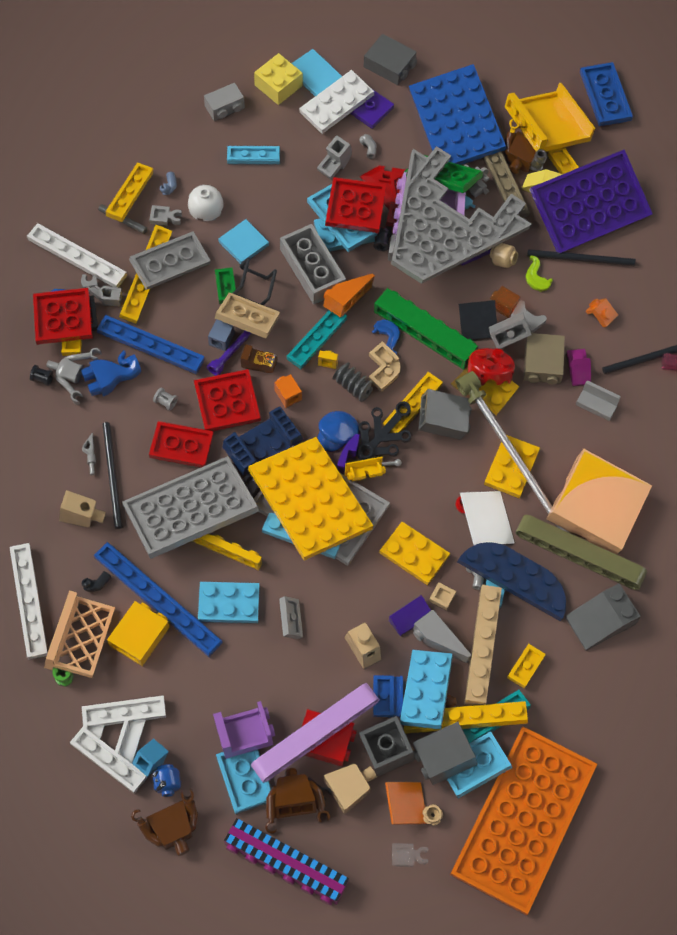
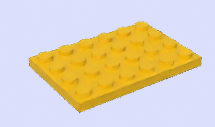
[248,437,373,561]

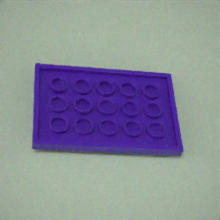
[529,149,653,253]

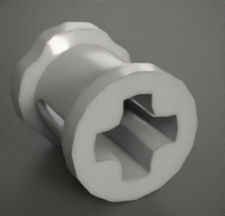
[153,387,178,411]

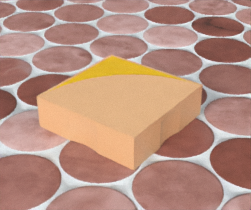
[546,449,652,555]

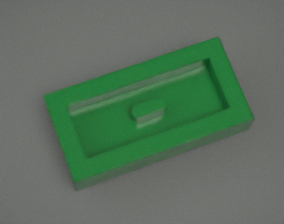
[215,267,236,304]

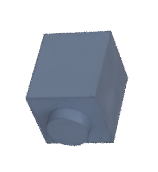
[208,319,235,351]

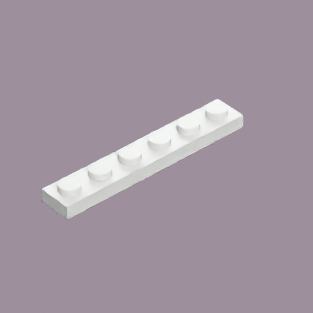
[27,223,127,288]
[10,543,48,660]

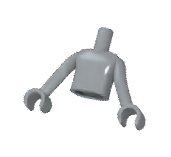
[46,348,102,405]

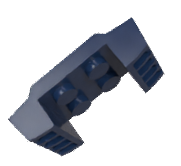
[222,406,304,476]

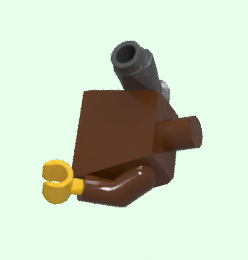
[505,119,547,174]

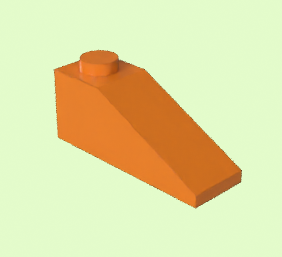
[323,274,375,318]

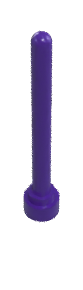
[207,331,252,376]

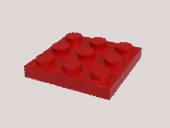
[325,177,387,233]
[33,288,93,345]
[194,369,261,431]

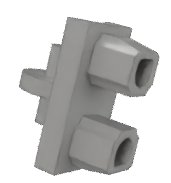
[464,164,489,198]

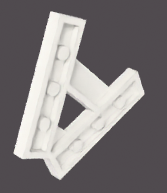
[70,696,166,794]

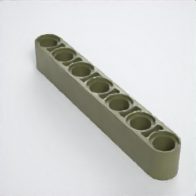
[516,515,647,590]

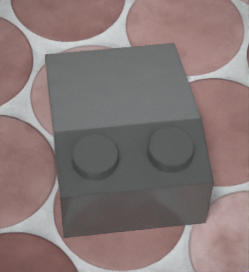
[565,583,641,650]

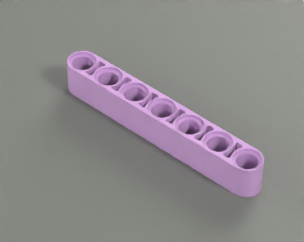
[251,683,380,783]

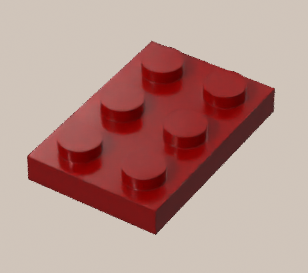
[149,421,214,468]

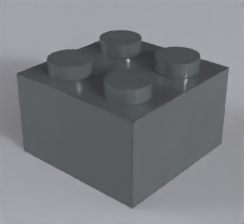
[359,716,416,776]

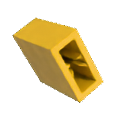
[107,601,170,666]

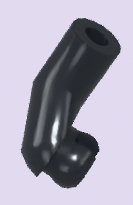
[81,571,111,592]

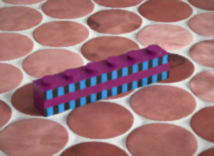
[224,818,349,905]

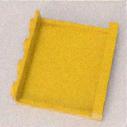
[504,83,595,152]

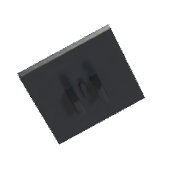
[458,300,497,340]

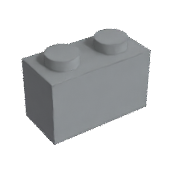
[204,83,245,121]
[489,312,532,349]

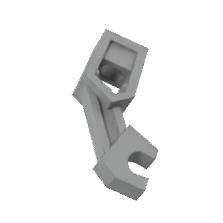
[81,274,123,306]

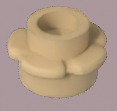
[422,805,443,825]

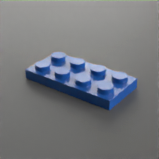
[580,62,633,126]

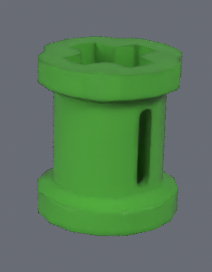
[52,663,73,686]

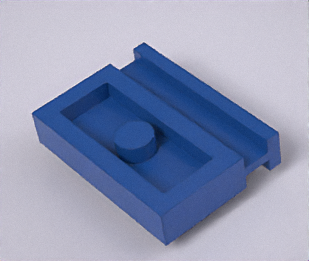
[373,675,403,718]

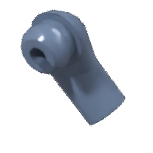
[160,172,177,195]

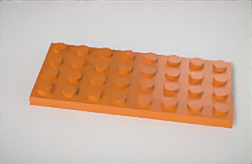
[450,726,597,915]

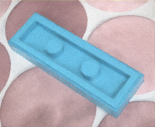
[227,146,280,164]

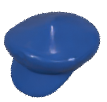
[318,411,359,452]

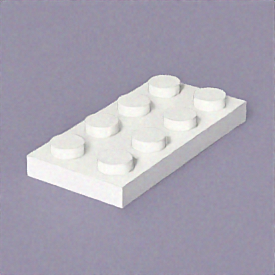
[299,70,374,134]

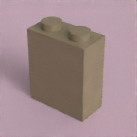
[523,333,565,385]

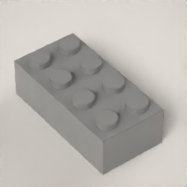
[280,224,346,305]

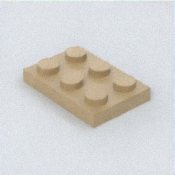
[215,292,280,338]

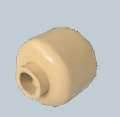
[490,243,518,268]

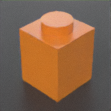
[274,374,302,408]

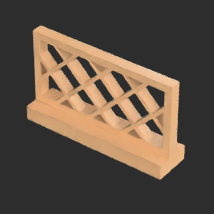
[44,591,115,678]

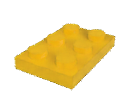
[484,435,540,499]
[379,522,450,586]

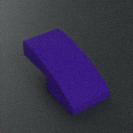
[337,434,360,475]

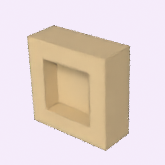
[429,583,456,610]

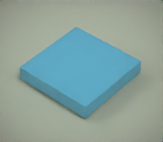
[218,219,269,264]

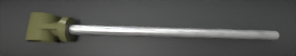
[455,371,570,533]

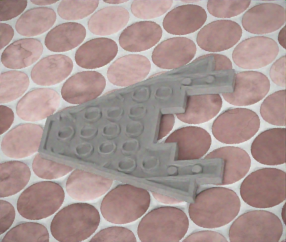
[391,146,531,284]

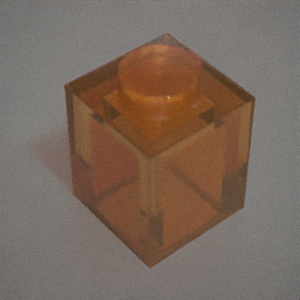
[490,286,520,318]

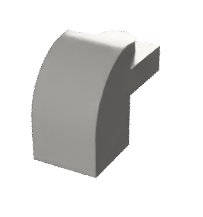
[317,135,352,180]

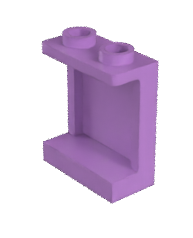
[213,701,275,759]

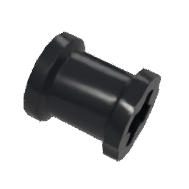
[373,227,392,251]
[30,365,54,386]

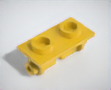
[345,457,386,482]

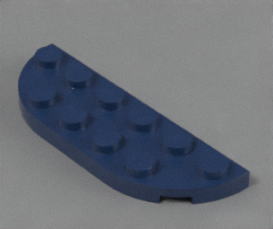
[457,542,566,621]

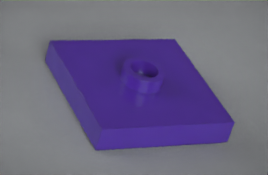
[350,88,394,129]

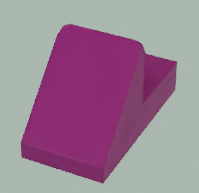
[566,349,591,386]

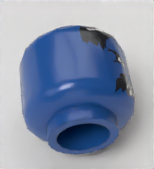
[152,764,181,797]

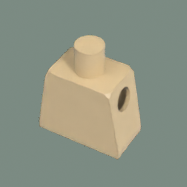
[59,490,106,527]
[345,623,381,669]
[324,764,377,814]

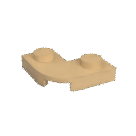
[368,341,400,392]

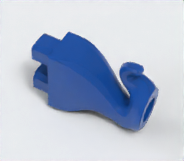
[81,350,141,397]

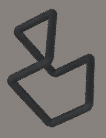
[232,258,277,306]

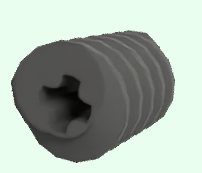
[332,362,373,402]

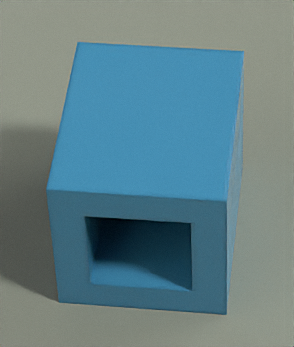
[132,738,169,777]

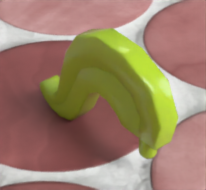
[525,256,553,292]

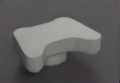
[511,301,547,333]

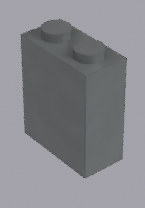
[363,34,417,85]
[419,389,472,440]
[413,722,478,785]

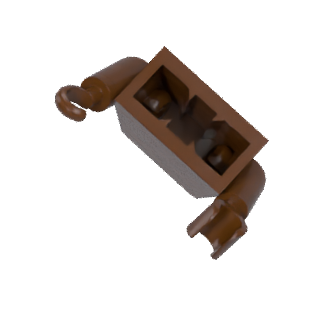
[265,768,330,834]
[131,788,198,856]

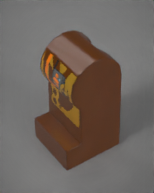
[240,344,278,373]

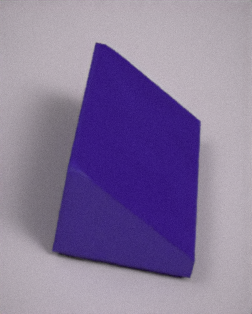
[389,595,431,636]

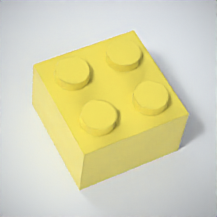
[254,53,303,105]

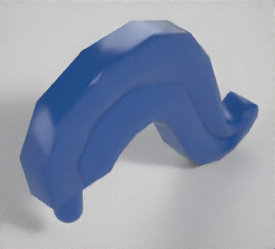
[372,319,400,355]

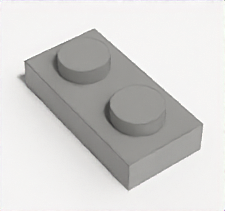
[279,596,303,639]

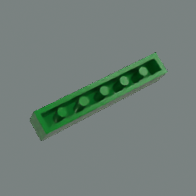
[374,288,478,370]

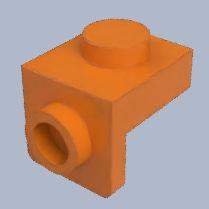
[586,298,618,327]

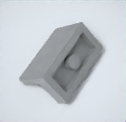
[576,381,621,421]

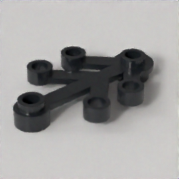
[357,401,412,460]

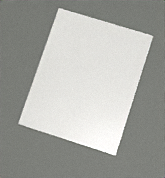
[460,491,515,545]

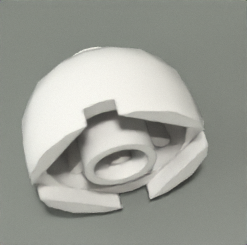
[188,185,224,221]

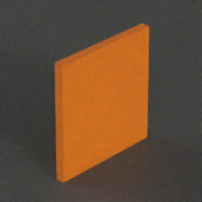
[385,782,427,825]

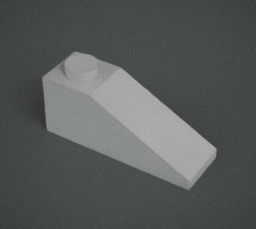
[413,610,471,663]

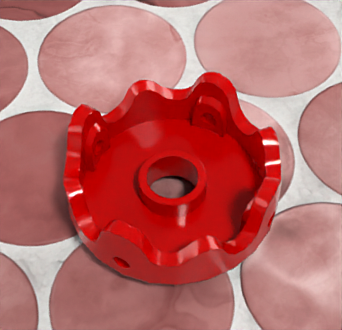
[467,348,515,386]

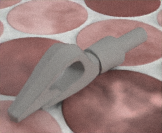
[82,433,96,476]

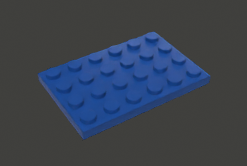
[409,64,506,165]

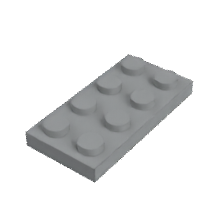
[129,231,210,290]

